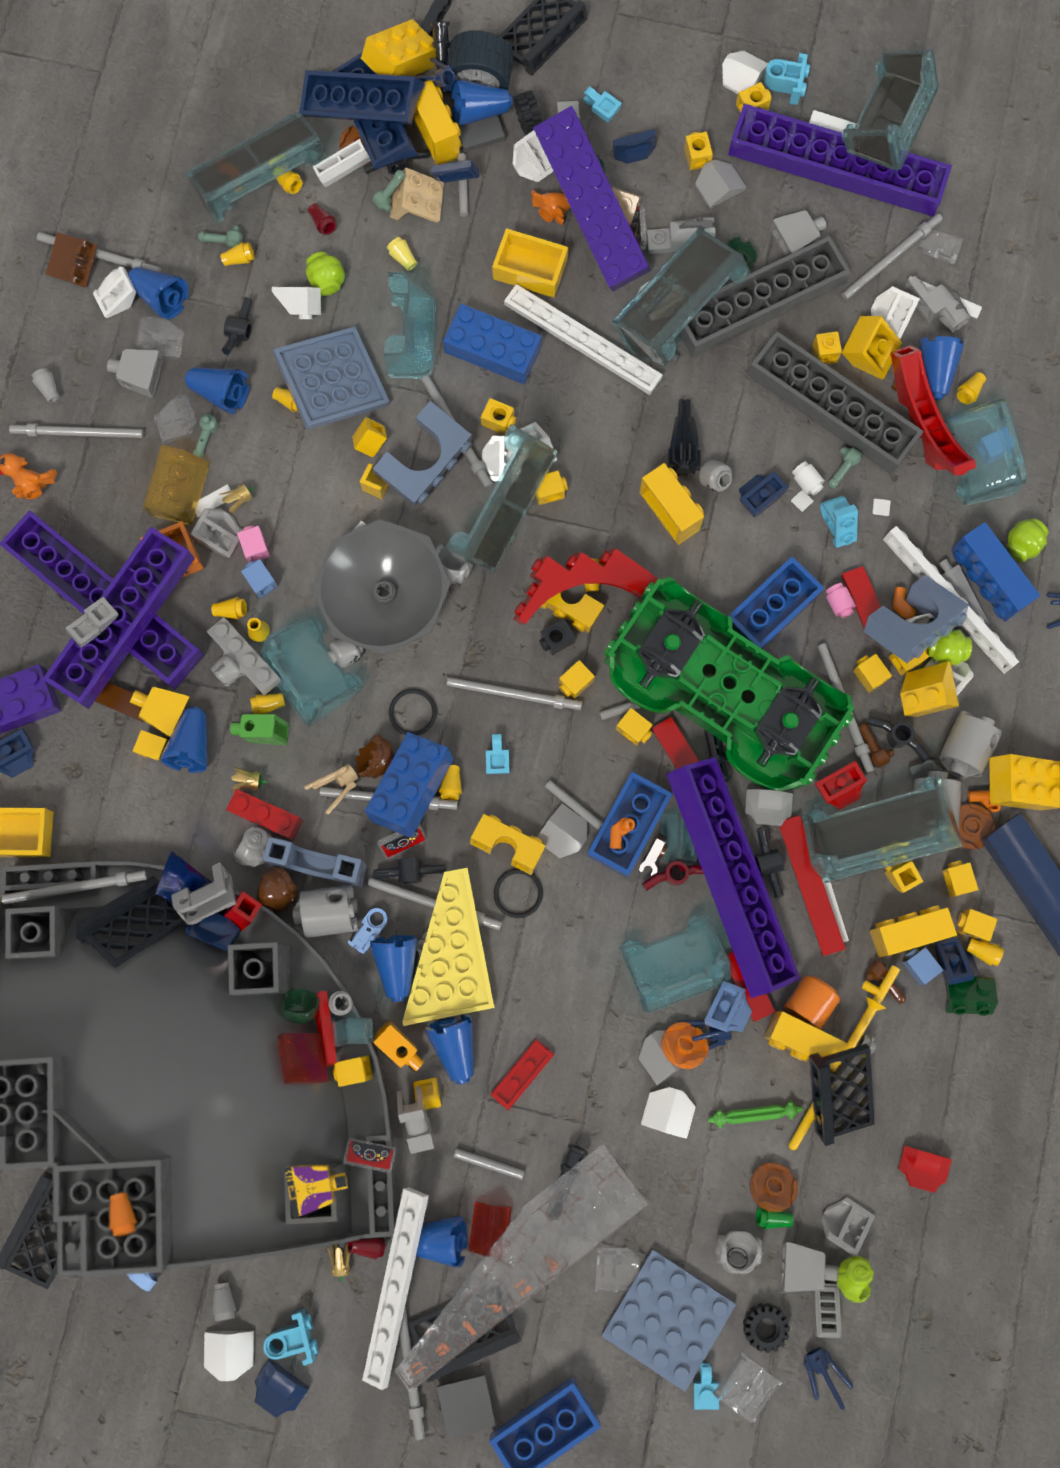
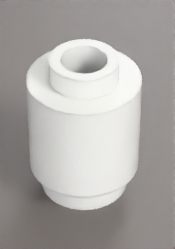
[792,461,825,496]

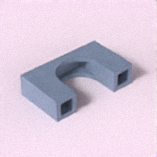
[372,401,472,507]
[864,575,969,663]
[263,837,368,888]

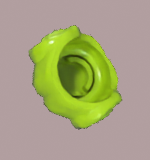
[306,252,345,296]
[1006,519,1049,563]
[927,629,972,665]
[837,1255,874,1303]

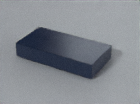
[431,160,480,183]

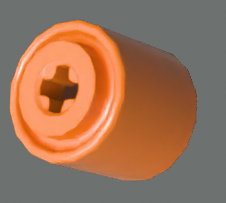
[784,975,840,1030]

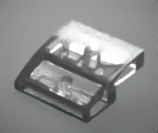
[713,1352,782,1424]

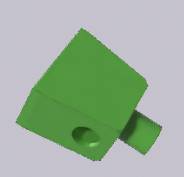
[230,714,289,745]

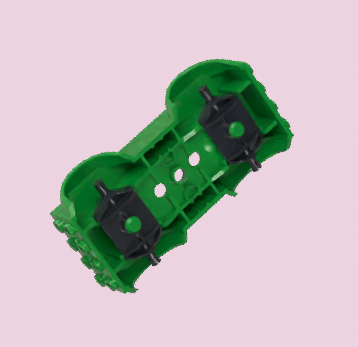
[603,577,855,791]

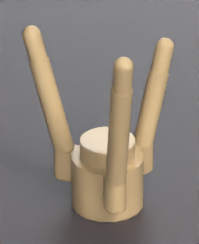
[304,764,358,815]

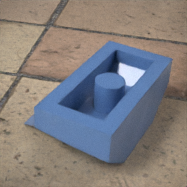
[705,981,752,1032]

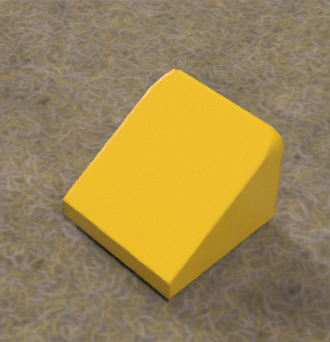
[413,1077,441,1110]

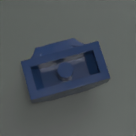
[612,129,656,164]
[739,471,789,517]
[0,728,34,778]
[186,913,240,952]
[935,937,980,985]
[254,1359,310,1418]

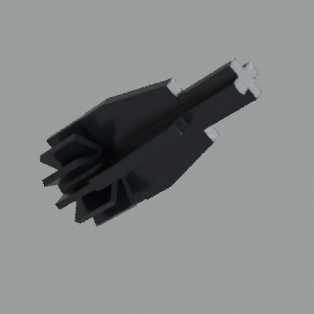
[667,399,701,476]

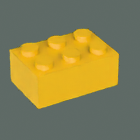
[361,19,436,76]
[413,81,462,165]
[492,228,568,298]
[639,463,704,545]
[989,754,1060,811]
[0,808,54,858]
[869,905,957,957]
[764,1011,849,1071]

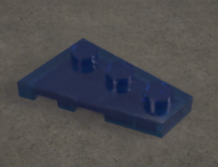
[155,851,227,916]

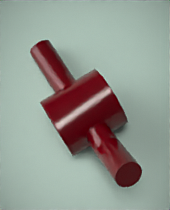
[642,861,704,891]

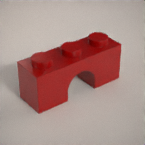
[226,789,303,841]

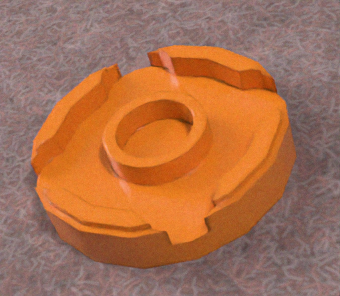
[661,1022,709,1069]

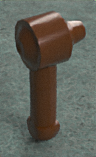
[858,723,894,768]
[865,960,906,1004]

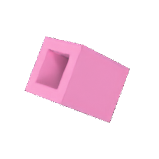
[237,526,271,562]

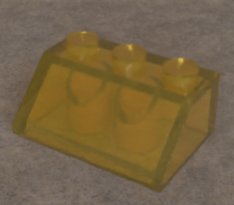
[143,444,210,525]

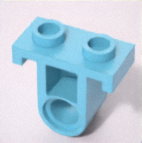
[764,53,810,105]
[820,496,858,548]
[264,1308,319,1366]

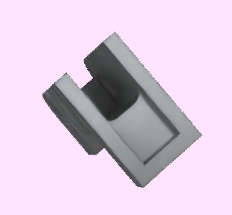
[171,862,236,925]
[397,1086,434,1154]

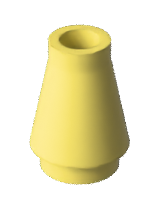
[387,237,417,271]

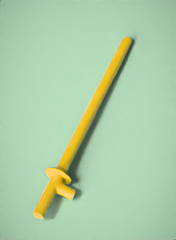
[788,965,900,1150]

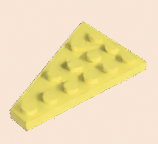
[402,868,494,1026]

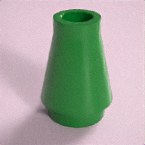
[756,1206,794,1230]

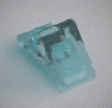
[331,1017,373,1047]

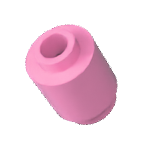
[825,583,856,618]

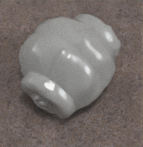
[435,545,473,585]
[233,827,272,867]
[715,1231,763,1274]

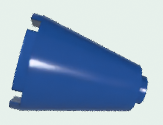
[452,79,512,126]
[128,267,189,319]
[919,336,964,400]
[185,367,249,414]
[161,706,208,773]
[370,935,417,1002]
[425,1014,474,1084]
[416,1216,467,1268]

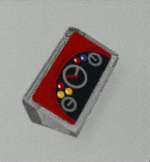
[631,203,647,254]
[377,823,427,859]
[343,1138,396,1173]

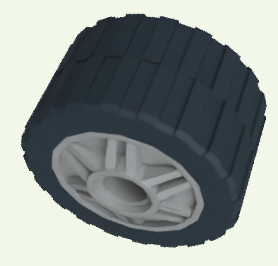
[447,30,514,90]

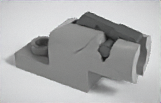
[646,217,715,254]
[903,276,970,333]

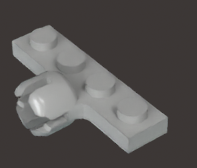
[206,617,281,695]

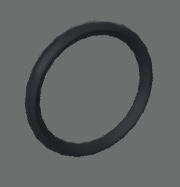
[389,689,437,735]
[494,869,543,918]

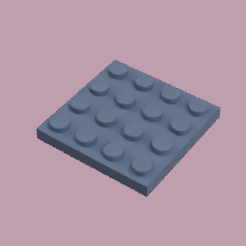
[273,327,390,430]
[601,1249,736,1392]

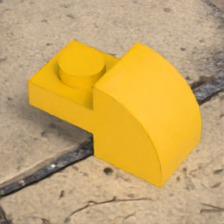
[875,840,923,893]

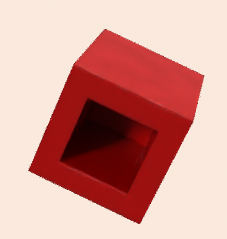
[223,891,262,932]

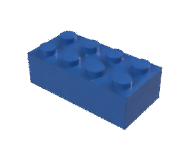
[443,304,542,385]
[951,522,1040,622]
[729,556,824,649]
[365,732,454,838]
[587,772,673,878]
[489,1376,601,1468]

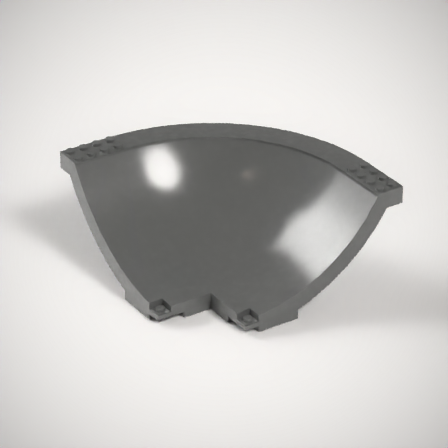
[0,861,397,1277]

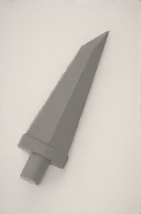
[939,559,990,624]

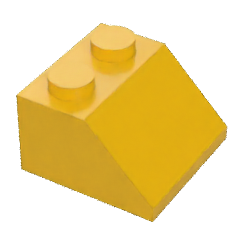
[842,316,902,379]
[900,661,959,717]

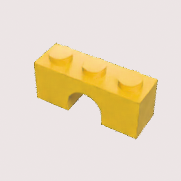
[540,591,604,633]
[470,814,546,875]

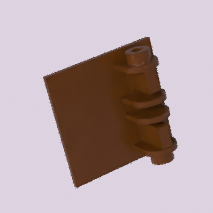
[46,232,98,288]

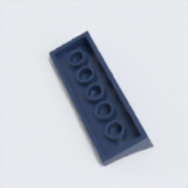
[332,53,418,170]
[299,70,425,125]
[980,813,1060,957]

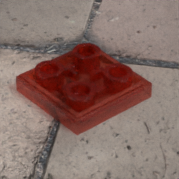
[278,1033,328,1084]

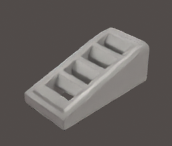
[814,1283,841,1338]

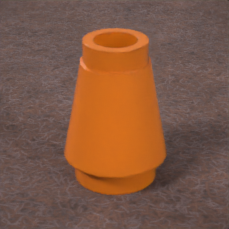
[109,1193,137,1236]

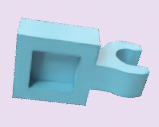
[583,87,622,123]
[486,734,510,774]
[693,1363,719,1410]

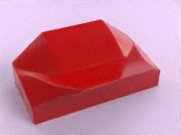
[814,761,867,810]
[897,1145,952,1193]

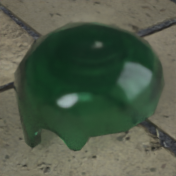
[724,237,758,272]
[281,989,319,1024]

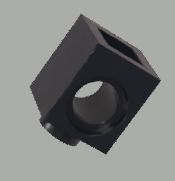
[539,618,576,655]

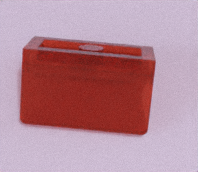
[468,1202,512,1257]

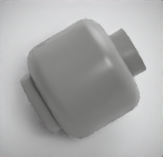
[699,460,733,492]
[327,638,363,668]

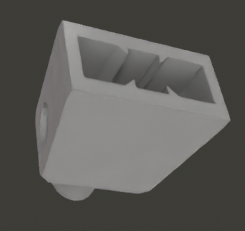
[770,210,826,257]
[107,349,164,398]
[780,1242,838,1293]

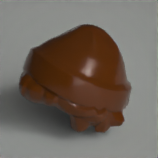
[355,734,395,779]
[257,866,298,912]

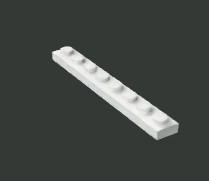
[504,284,663,395]
[883,526,1019,674]
[362,1187,429,1390]

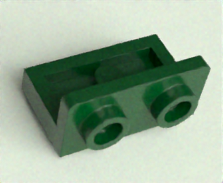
[945,977,998,1016]

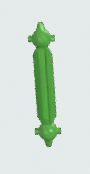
[708,1101,803,1128]

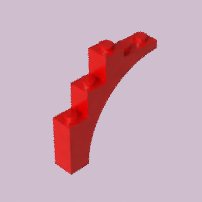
[891,345,976,476]
[512,548,658,625]

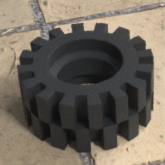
[514,90,542,135]
[743,1303,790,1353]

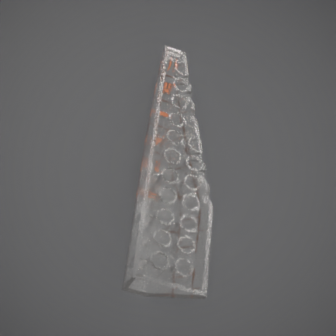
[395,1144,649,1393]

